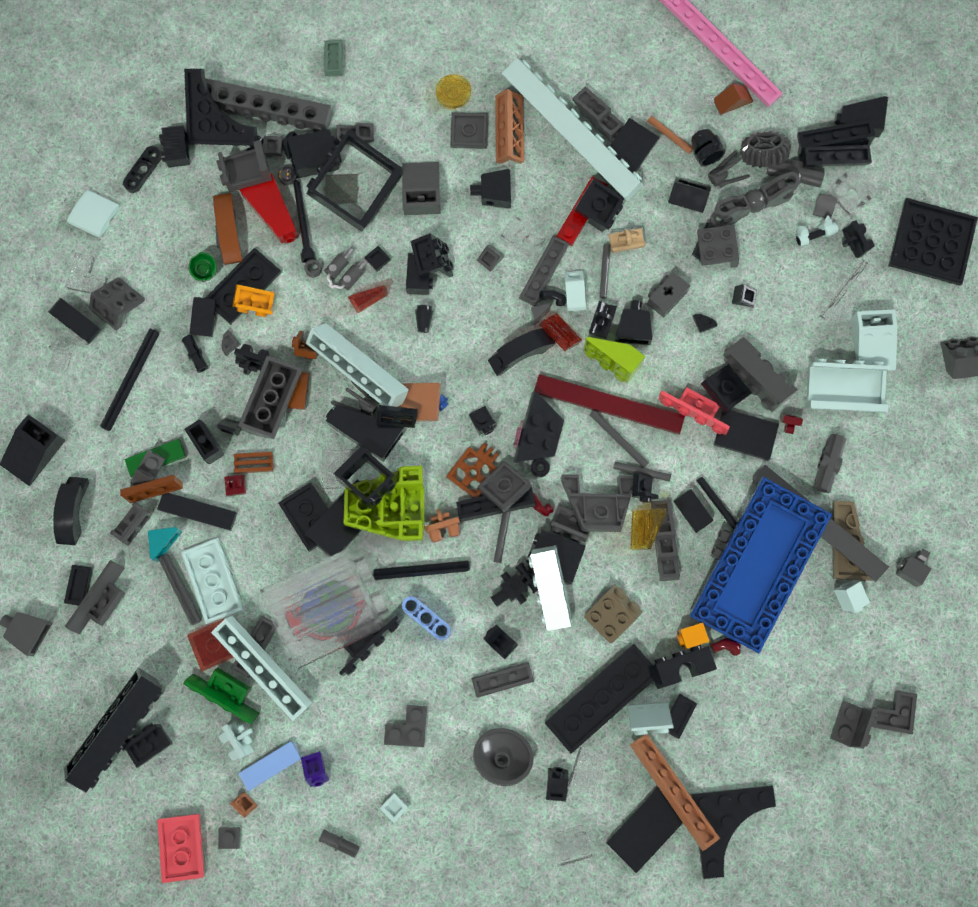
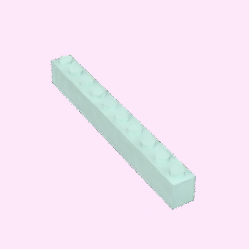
[502,57,643,202]

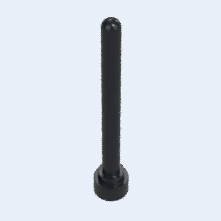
[293,180,316,263]

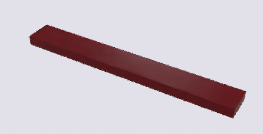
[534,374,685,435]

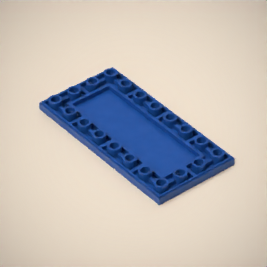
[689,477,832,654]

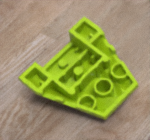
[344,465,425,541]

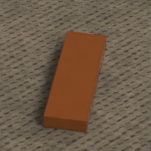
[120,475,183,503]

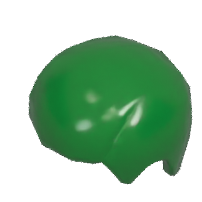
[188,252,217,282]

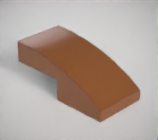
[287,372,310,410]

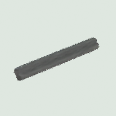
[158,554,201,625]

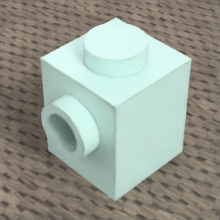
[834,581,870,613]

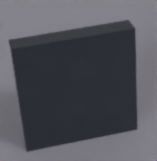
[701,364,752,413]

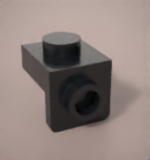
[483,624,518,659]

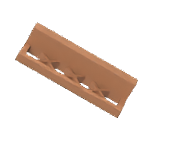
[495,89,524,164]

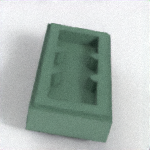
[324,40,343,76]

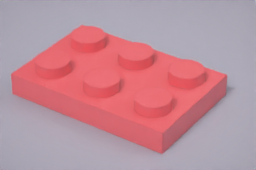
[157,814,205,883]

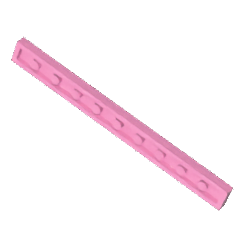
[659,0,782,107]

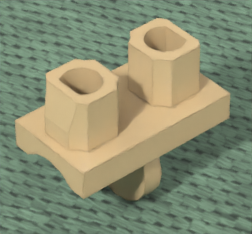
[608,228,645,253]

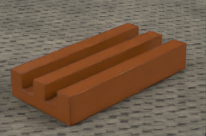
[234,452,273,474]

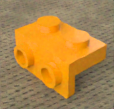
[232,284,274,317]

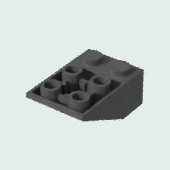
[402,162,441,215]

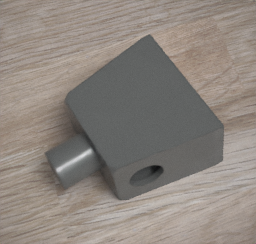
[0,612,53,656]

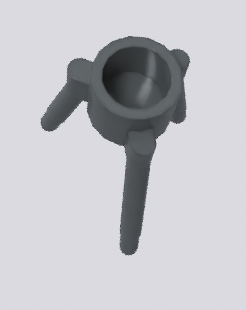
[708,150,750,188]
[331,381,379,416]

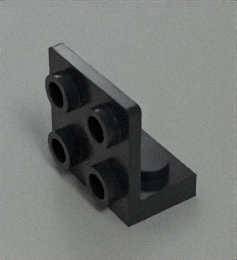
[410,233,454,277]

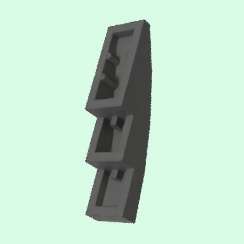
[572,87,624,142]
[651,500,680,581]

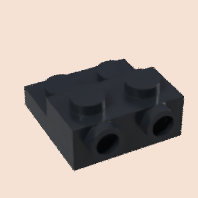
[574,179,625,232]

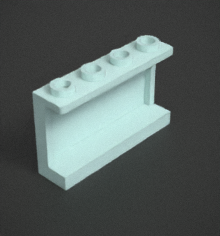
[806,359,890,412]

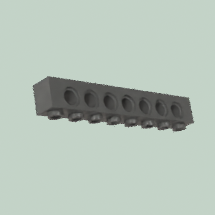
[205,78,333,132]

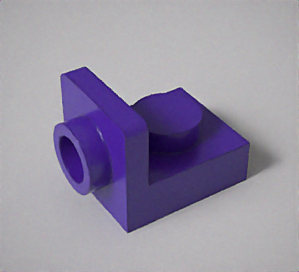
[301,751,329,787]

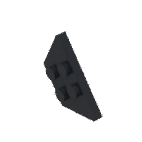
[513,392,564,463]

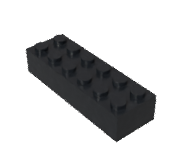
[64,667,162,793]

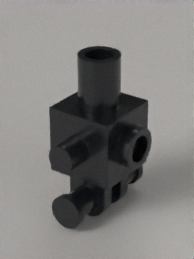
[490,562,539,607]

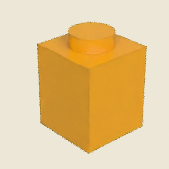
[676,623,710,650]

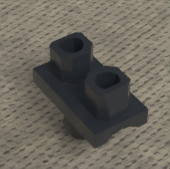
[842,220,875,259]
[589,301,617,339]
[234,344,270,375]

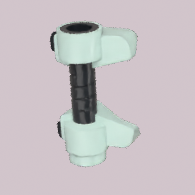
[795,215,838,247]

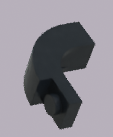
[488,328,556,376]
[53,477,89,546]

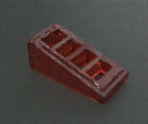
[348,285,388,313]

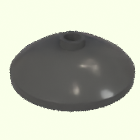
[473,728,534,786]

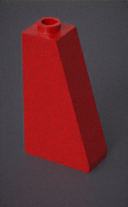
[239,173,299,243]

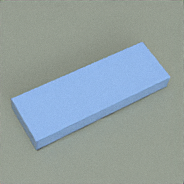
[238,741,301,791]

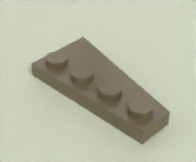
[832,501,873,581]

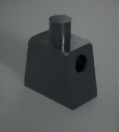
[470,169,511,209]
[615,300,652,345]

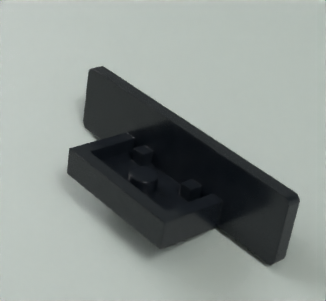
[339,616,400,676]

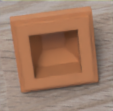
[230,792,258,818]

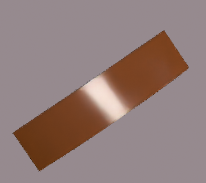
[213,193,243,265]

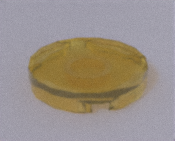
[435,74,471,110]

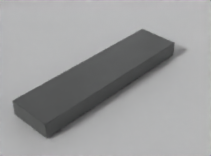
[519,235,570,306]

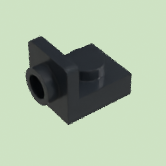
[469,406,496,435]
[632,473,659,503]
[546,767,569,802]

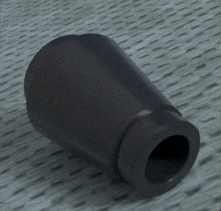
[415,305,433,333]

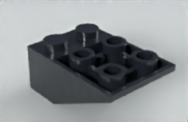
[0,414,66,486]

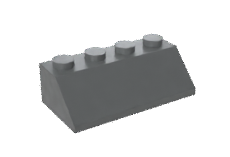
[238,356,303,439]

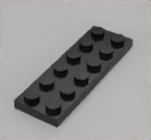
[544,644,654,754]

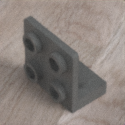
[697,225,739,268]
[89,277,145,330]
[830,701,877,749]

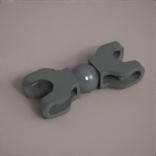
[710,172,800,227]

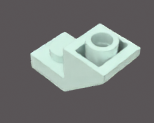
[564,271,586,312]

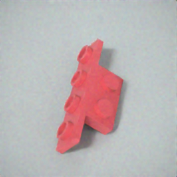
[658,387,730,435]

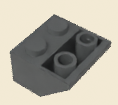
[941,337,978,379]

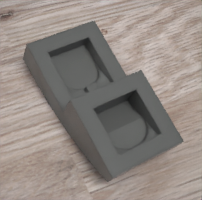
[336,122,374,144]

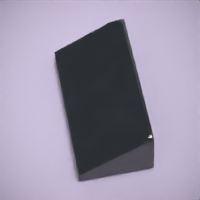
[190,297,217,337]
[673,489,714,533]

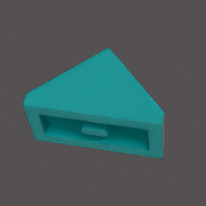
[148,527,182,562]

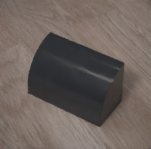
[668,177,711,213]

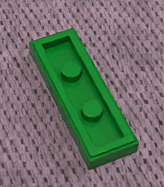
[125,439,186,478]

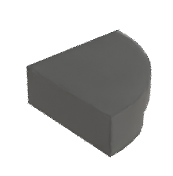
[222,330,241,356]

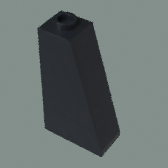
[326,405,405,462]

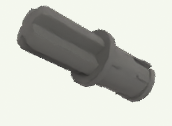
[319,829,360,857]

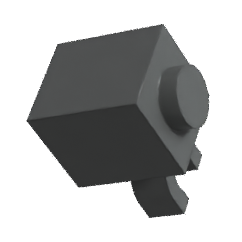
[896,549,932,587]

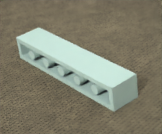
[306,323,409,407]
[211,616,312,721]

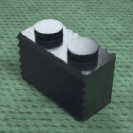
[159,125,190,168]
[184,420,224,464]

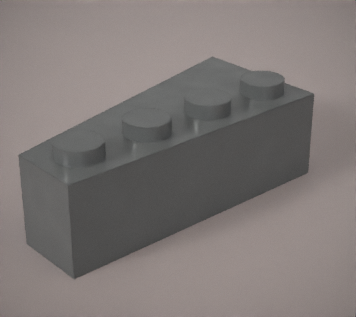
[723,337,798,412]

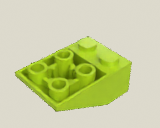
[583,337,645,384]

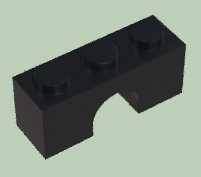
[649,645,717,689]

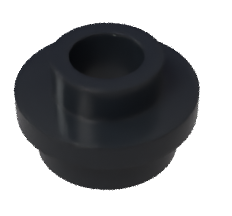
[531,458,550,477]

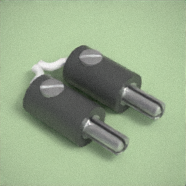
[324,247,368,291]

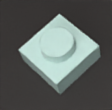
[380,793,409,823]

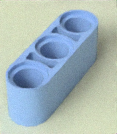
[402,596,451,641]

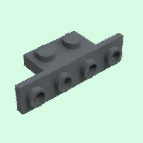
[65,560,125,634]

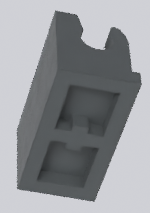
[110,502,153,546]

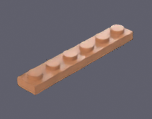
[630,734,720,851]

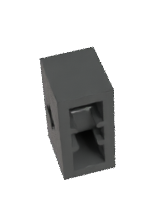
[647,272,690,318]

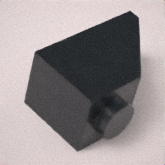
[406,253,433,295]

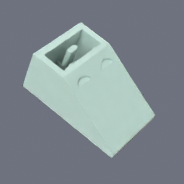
[851,309,897,371]
[627,703,673,735]

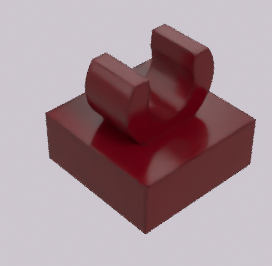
[780,414,803,434]
[224,474,246,496]

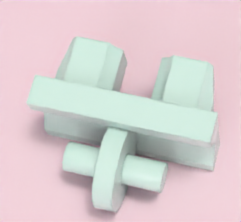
[218,721,254,760]

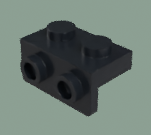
[122,723,173,768]

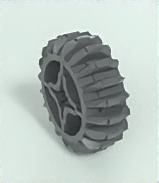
[740,131,791,168]

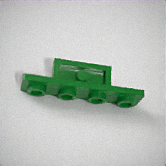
[183,667,260,724]

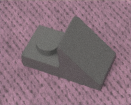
[130,449,166,485]

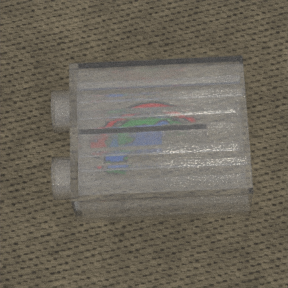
[260,548,389,669]

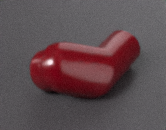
[533,493,554,516]
[710,638,741,656]

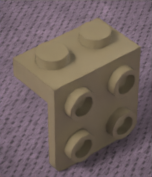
[584,584,643,643]

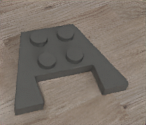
[560,474,633,532]

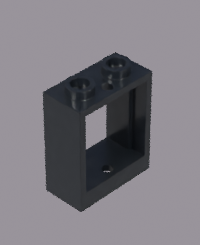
[334,446,397,509]

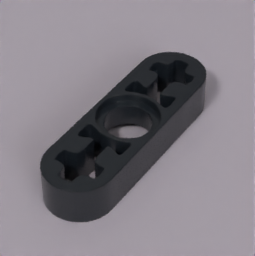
[123,146,161,193]

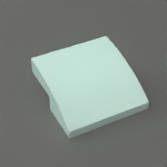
[67,190,119,238]

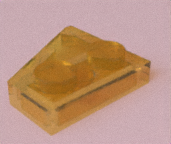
[630,508,667,550]

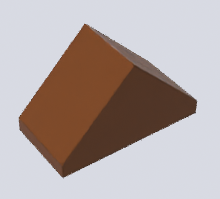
[713,84,753,115]

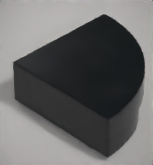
[692,314,718,333]

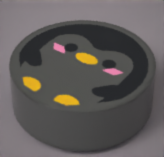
[278,166,296,185]

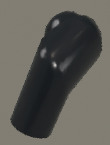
[539,290,566,306]

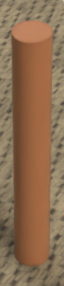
[647,116,693,154]

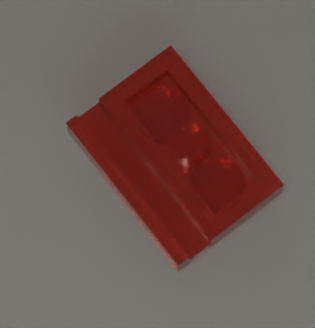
[539,313,582,351]

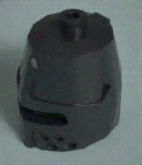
[691,129,726,167]

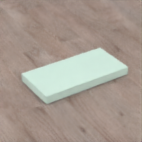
[181,538,244,625]

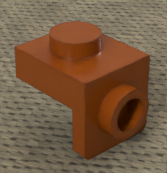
[292,331,319,359]

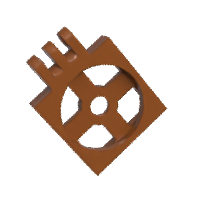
[446,443,500,498]

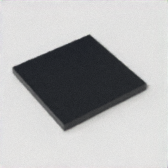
[888,198,978,286]

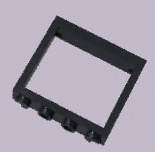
[306,130,403,232]

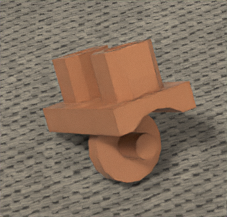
[424,509,460,543]

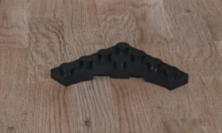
[184,69,257,146]
[692,785,776,879]

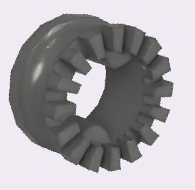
[304,259,322,278]

